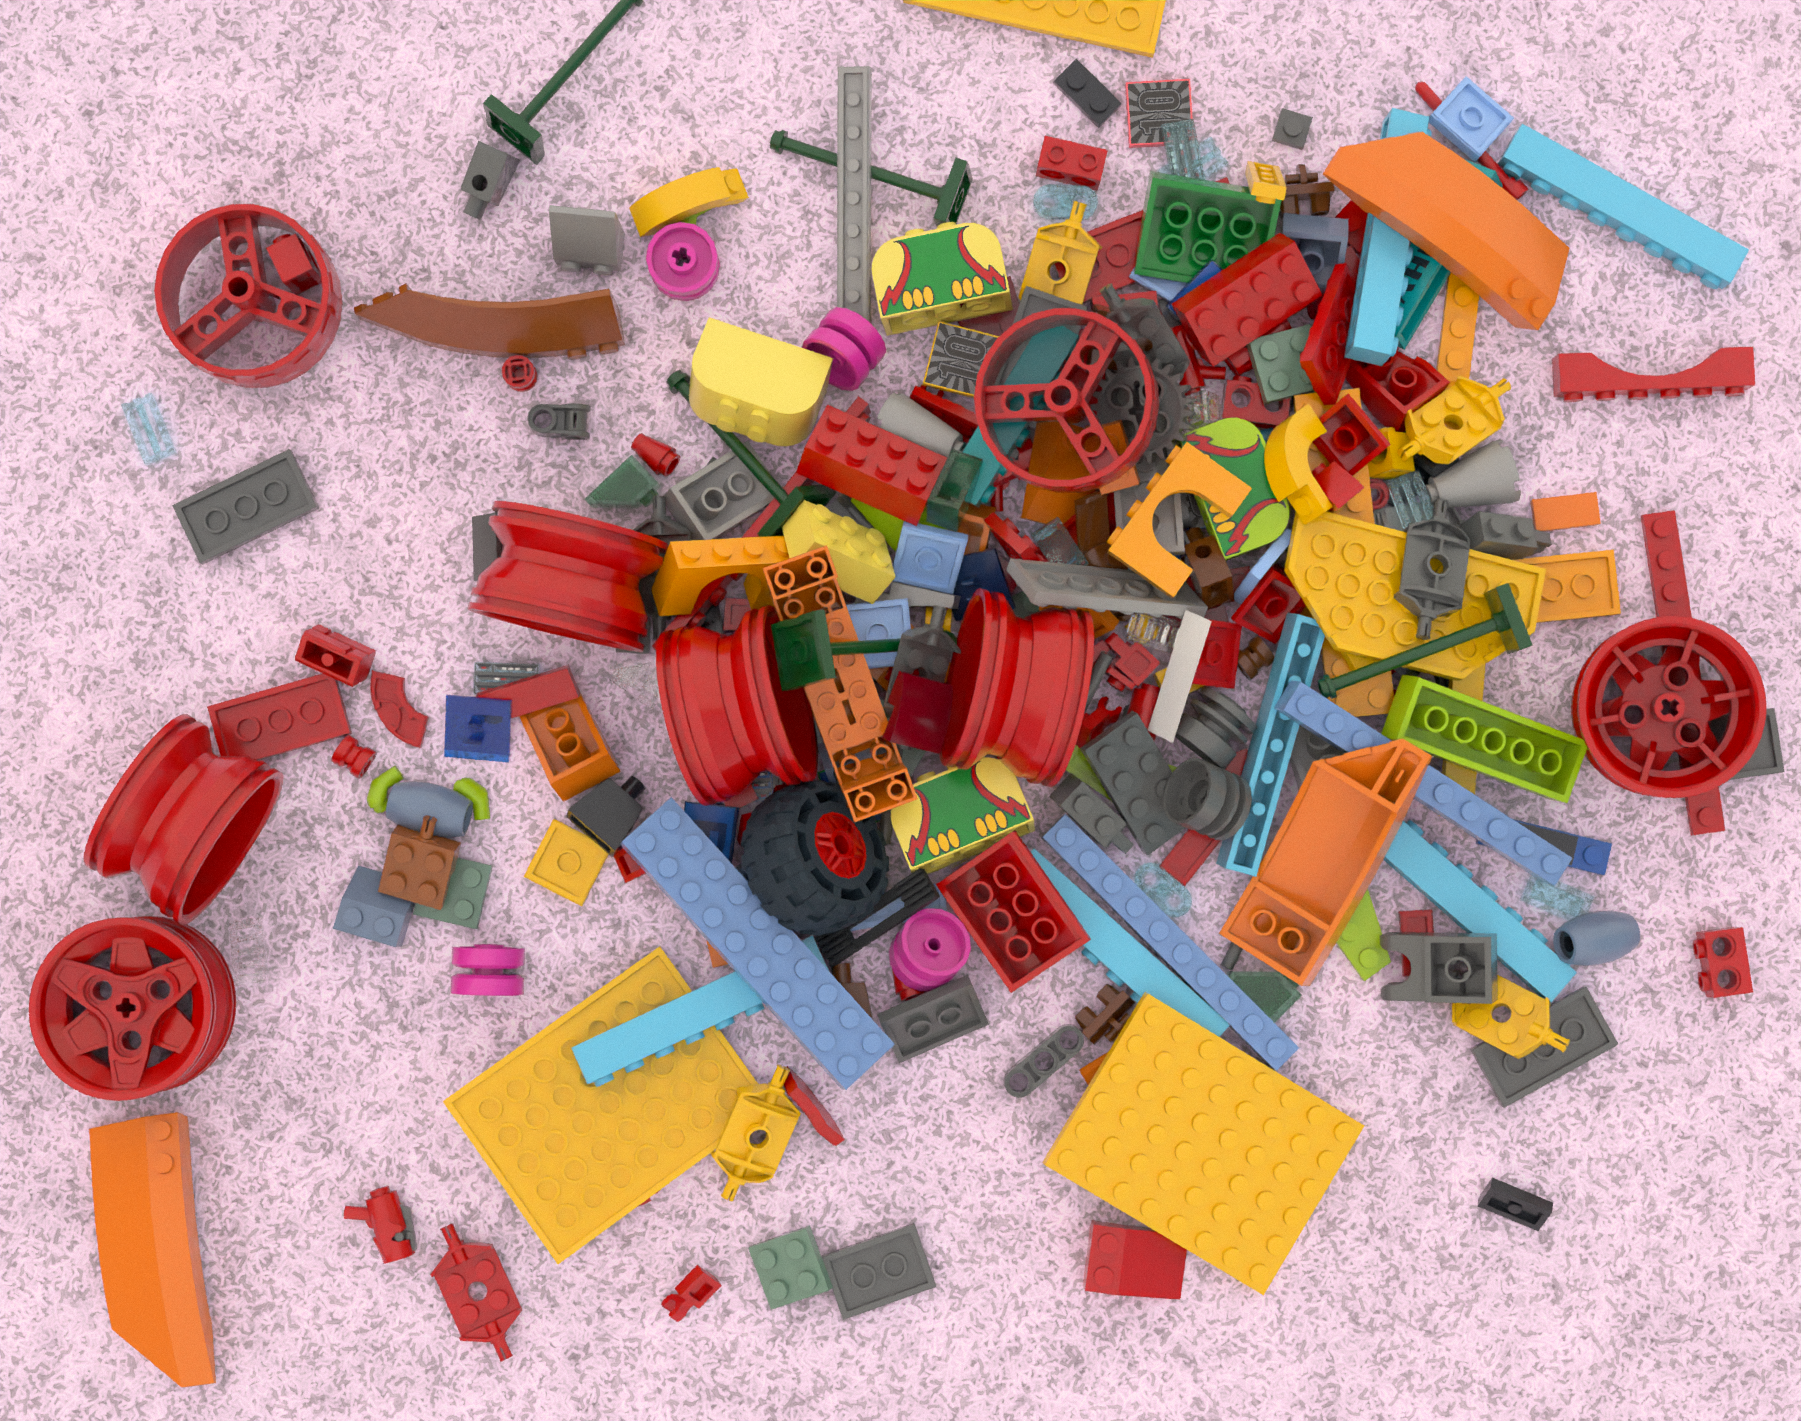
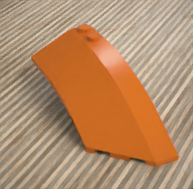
[1323,132,1570,330]
[1219,738,1432,986]
[89,1112,216,1388]

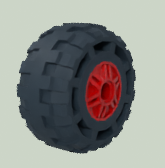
[741,780,889,936]

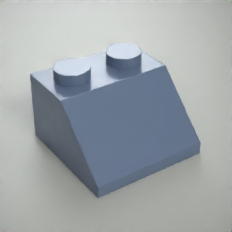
[1281,213,1348,294]
[333,866,415,947]

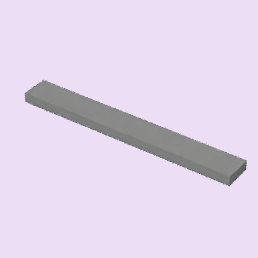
[837,66,872,323]

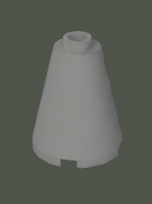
[877,392,966,465]
[1425,439,1521,508]

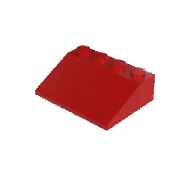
[936,830,1091,993]

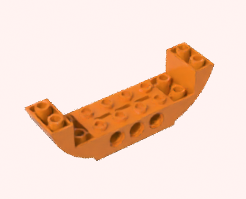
[762,545,918,822]

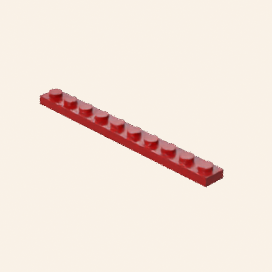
[652,396,871,652]
[1641,510,1726,835]

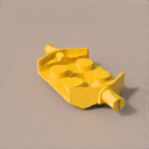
[1018,201,1102,305]
[1397,376,1511,464]
[1452,975,1570,1059]
[711,1064,801,1201]

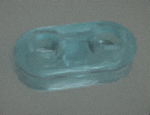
[1033,184,1098,220]
[1134,863,1192,917]

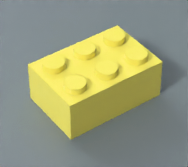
[782,500,896,604]

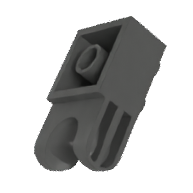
[1380,932,1498,1004]

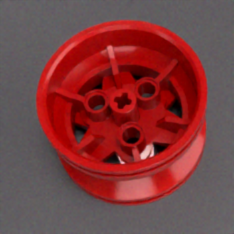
[467,501,669,652]
[940,588,1094,787]
[656,605,818,806]
[1571,616,1766,798]
[84,714,284,925]
[29,916,237,1101]

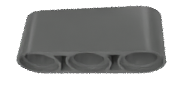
[1003,1024,1084,1098]

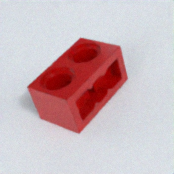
[1036,135,1108,191]
[266,234,322,295]
[1219,376,1290,429]
[1693,927,1753,998]

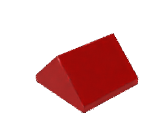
[1312,393,1391,476]
[1231,562,1306,644]

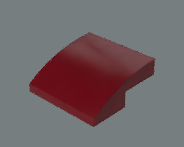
[883,671,953,754]

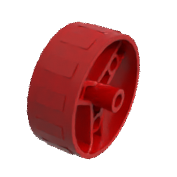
[154,204,343,388]
[974,308,1159,493]

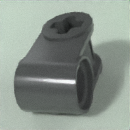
[527,403,591,440]

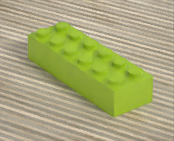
[1381,674,1587,804]

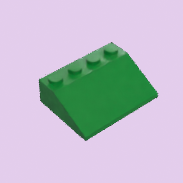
[1134,171,1282,283]

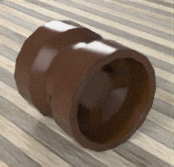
[1237,635,1275,680]

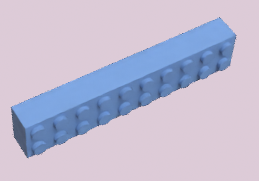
[620,797,895,1090]

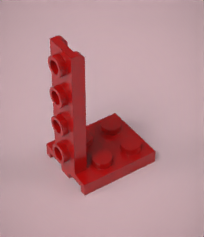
[983,492,1116,564]

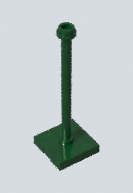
[483,0,643,165]
[770,130,973,227]
[666,370,837,537]
[1317,583,1533,699]
[771,610,957,691]

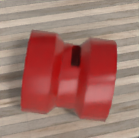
[502,355,538,392]
[331,734,377,779]

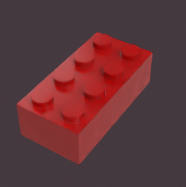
[1171,233,1322,367]
[796,404,947,526]

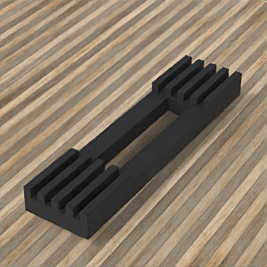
[815,868,940,966]

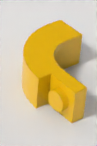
[629,167,749,237]
[1264,404,1333,525]

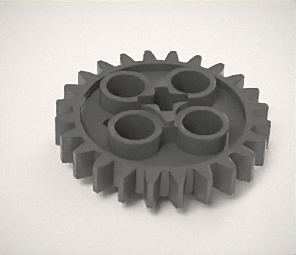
[1090,356,1196,464]

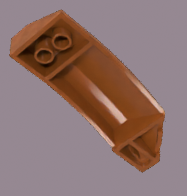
[354,283,625,360]

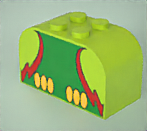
[1176,418,1289,561]

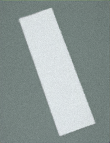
[1148,610,1212,743]

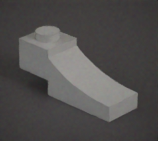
[855,582,961,609]

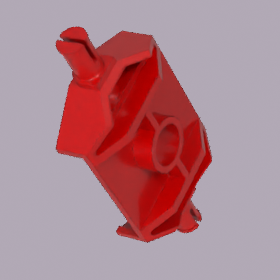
[430,1223,522,1362]

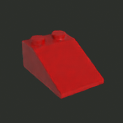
[1083,1220,1187,1300]

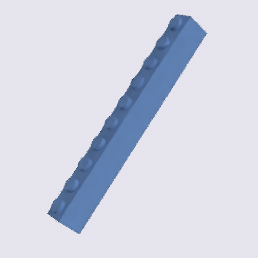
[1274,680,1572,886]
[1041,814,1299,1071]

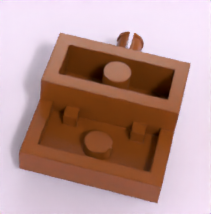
[378,815,461,910]

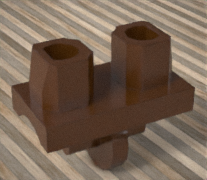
[1279,164,1335,219]
[1075,984,1135,1045]

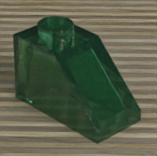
[926,449,983,532]
[584,455,661,509]
[1226,971,1302,1023]

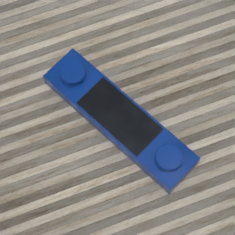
[1476,819,1612,875]

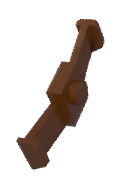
[1074,490,1144,622]

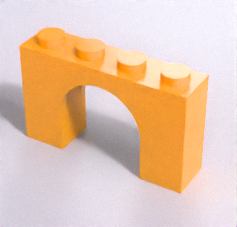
[1107,442,1252,599]
[651,536,789,616]

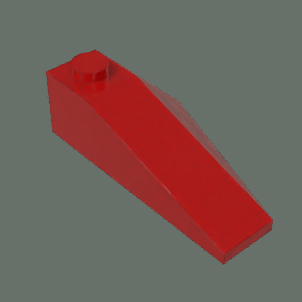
[1345,347,1450,432]

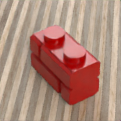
[295,624,376,687]

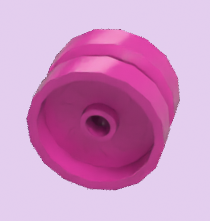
[646,222,720,301]
[802,307,886,391]
[889,908,971,991]
[451,944,525,996]

